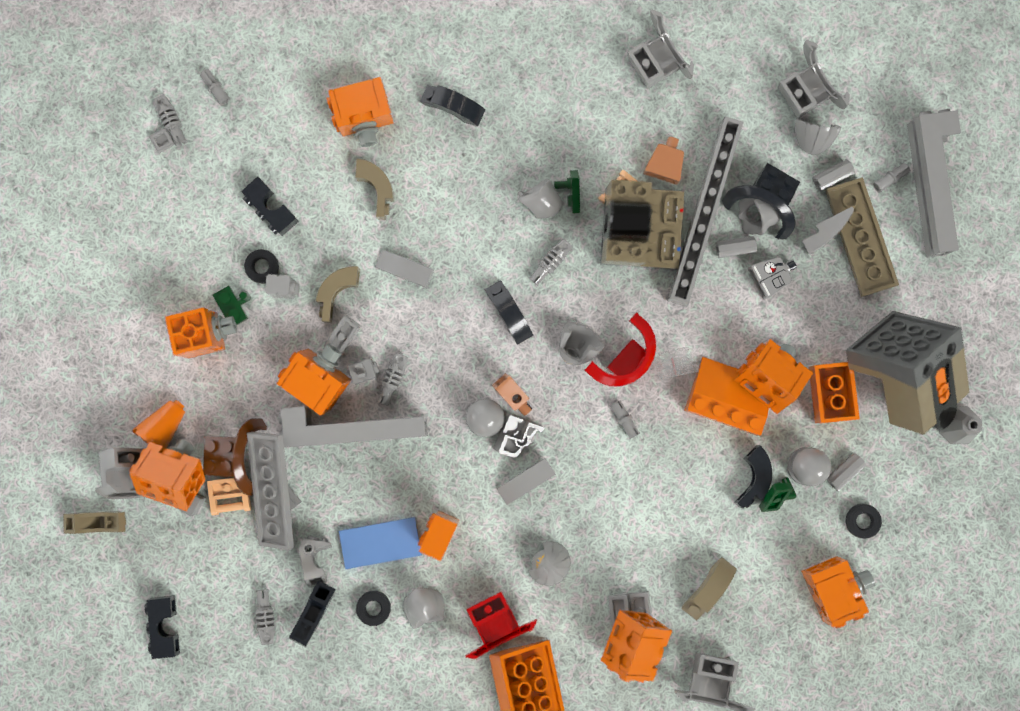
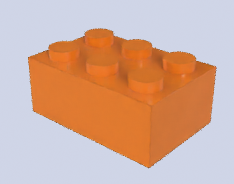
[808,362,860,423]
[418,511,459,561]

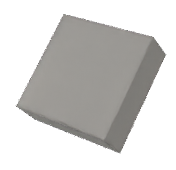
[149,128,175,154]

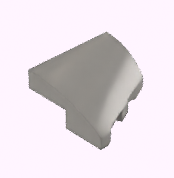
[493,413,544,458]

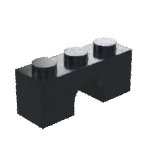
[241,176,299,236]
[145,595,180,659]

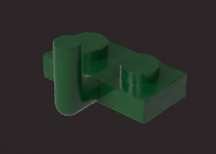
[554,170,580,214]
[212,285,251,325]
[759,477,797,512]

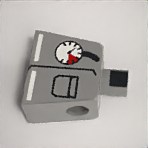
[747,257,797,300]

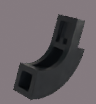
[420,85,486,127]
[485,280,533,345]
[734,445,772,509]
[288,580,336,648]

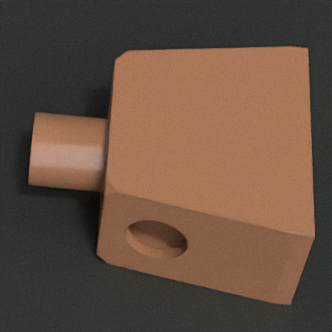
[643,136,684,185]
[491,373,533,416]

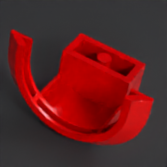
[584,312,656,387]
[465,591,537,660]

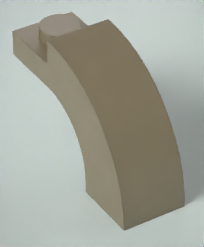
[355,159,394,220]
[316,266,360,323]
[63,511,126,534]
[681,557,737,621]

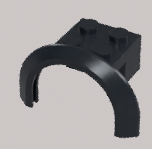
[721,162,800,239]

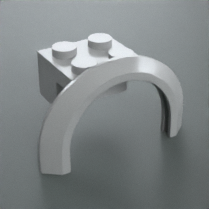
[628,9,694,90]
[778,40,850,118]
[95,447,144,499]
[674,652,756,711]

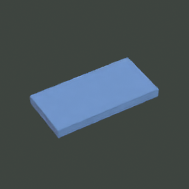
[339,517,422,569]

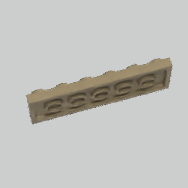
[825,177,899,297]

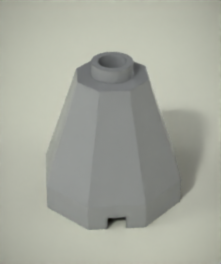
[939,406,982,444]

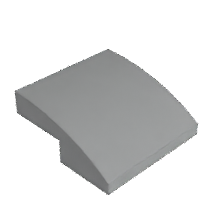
[608,591,652,628]

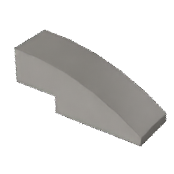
[802,207,854,255]
[375,250,434,289]
[497,458,556,505]

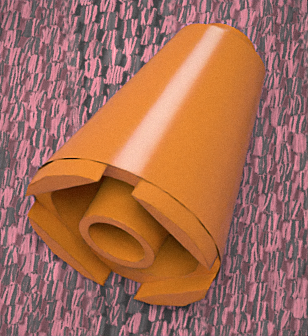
[132,400,185,449]

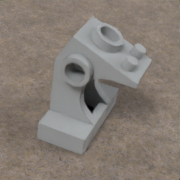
[299,537,332,586]

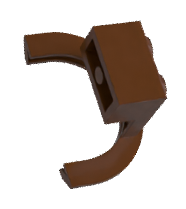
[203,418,267,496]

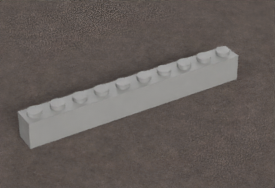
[667,116,744,307]

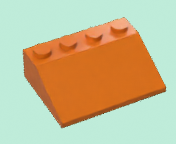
[684,357,769,436]
[489,640,565,711]

